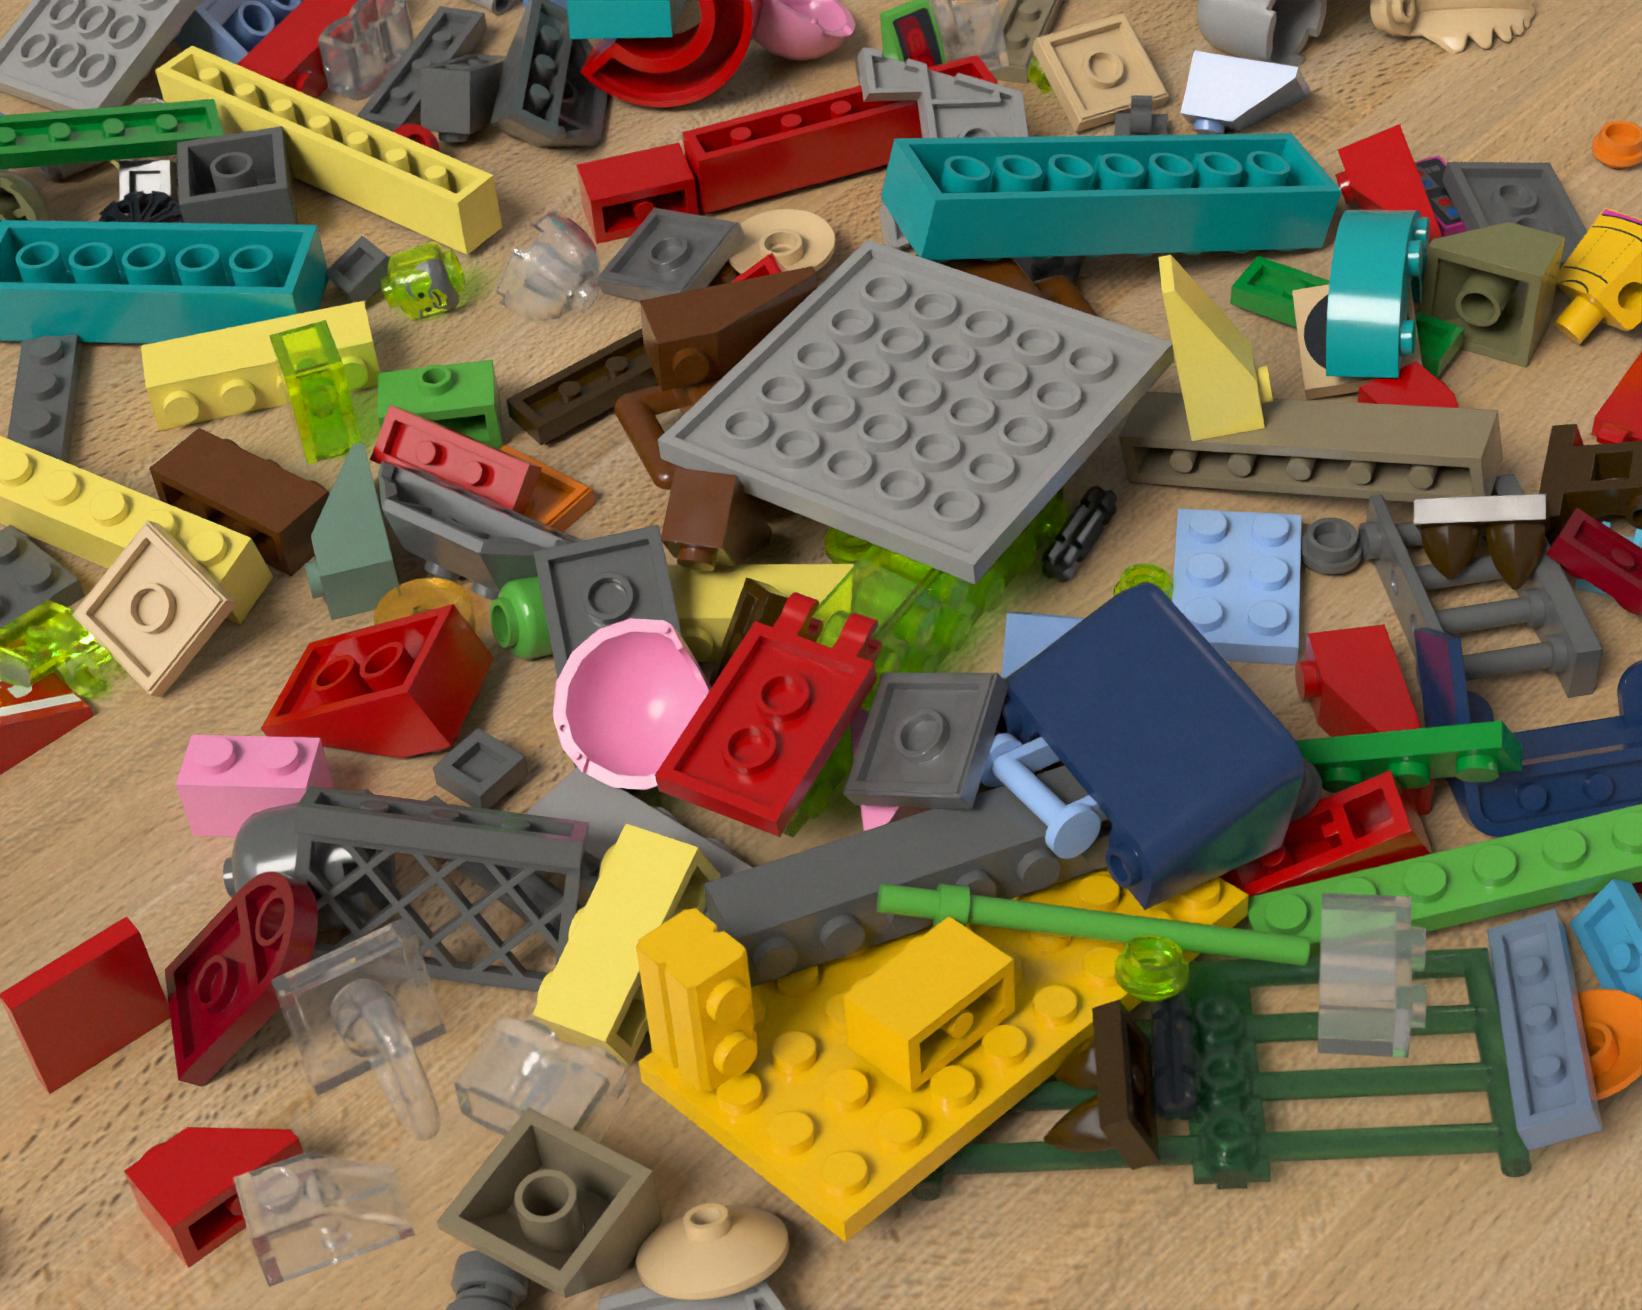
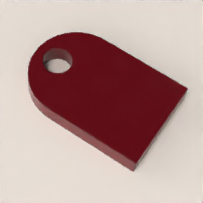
[164,871,318,1087]

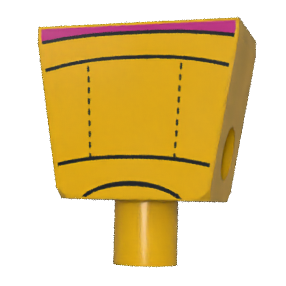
[1554,208,1642,344]

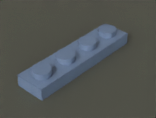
[1487,908,1603,1151]

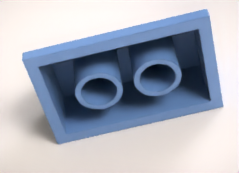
[174,0,304,64]

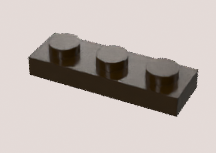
[506,328,658,445]

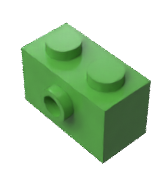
[378,360,503,449]

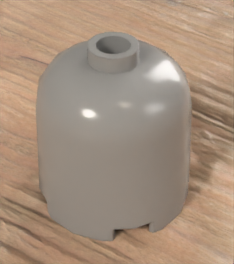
[1197,0,1327,67]

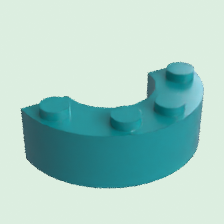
[1326,210,1430,378]

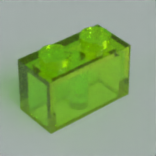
[269,320,362,465]

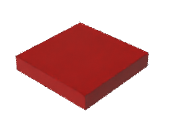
[0,917,170,1094]

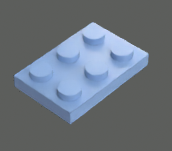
[1172,508,1301,665]

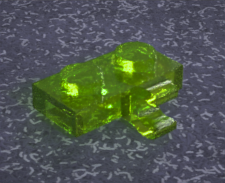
[0,600,112,697]

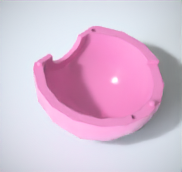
[753,0,856,61]
[553,618,711,790]

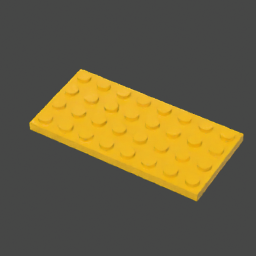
[639,770,1249,1243]

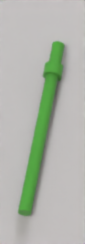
[877,883,1310,966]

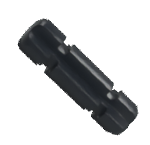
[1042,485,1117,582]
[1150,988,1197,1121]

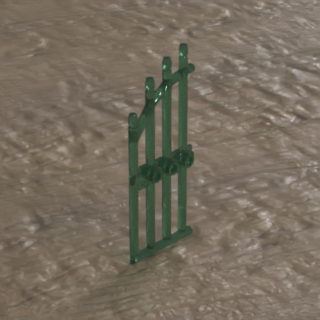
[912,948,1532,1201]

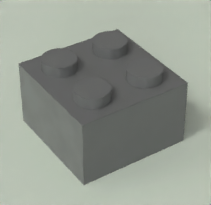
[177,126,298,225]

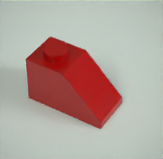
[124,1127,313,1268]

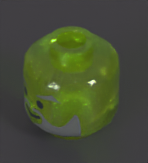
[381,242,466,321]

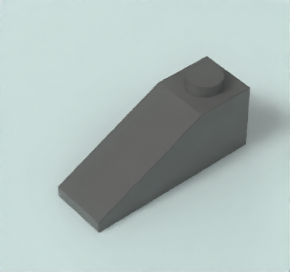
[421,54,506,142]

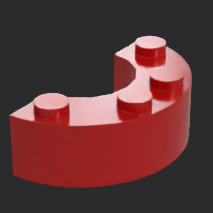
[580,0,763,107]

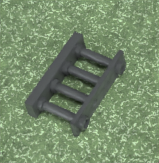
[1358,474,1603,698]

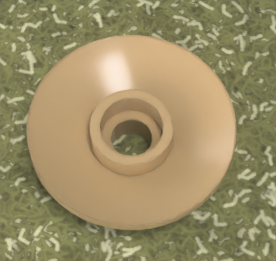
[729,209,836,274]
[636,1203,789,1301]

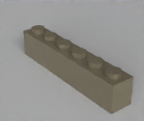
[1119,391,1503,502]

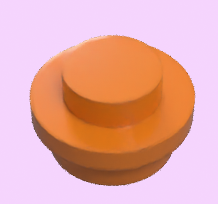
[1592,121,1642,169]

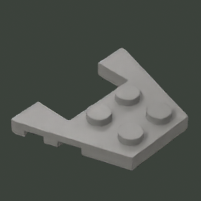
[857,47,1029,251]

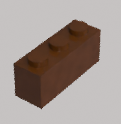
[149,428,330,576]

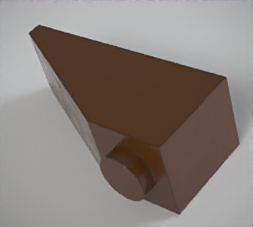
[640,266,816,391]
[661,467,772,571]

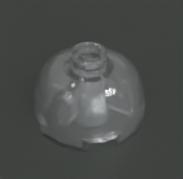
[496,210,601,325]

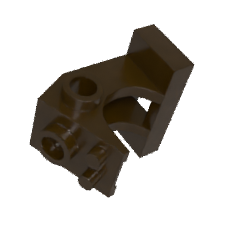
[1539,424,1642,546]

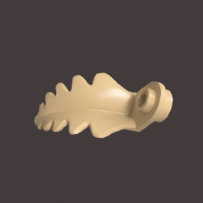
[1370,0,1535,54]

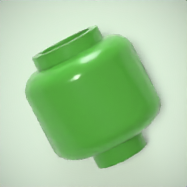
[490,576,553,659]

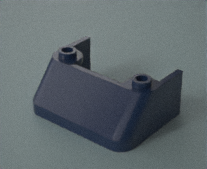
[1414,627,1642,837]

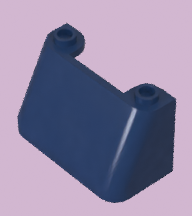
[995,582,1305,910]

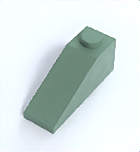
[305,442,403,620]

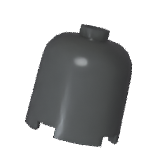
[223,789,396,932]

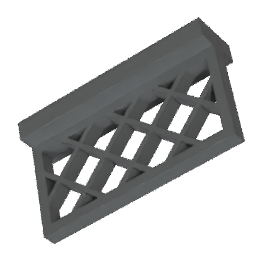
[294,786,589,992]

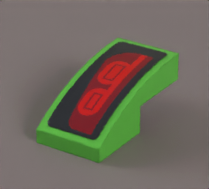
[880,0,946,68]

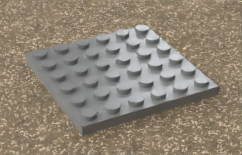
[658,240,1174,584]

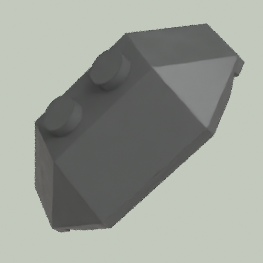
[491,0,608,147]
[378,461,583,600]

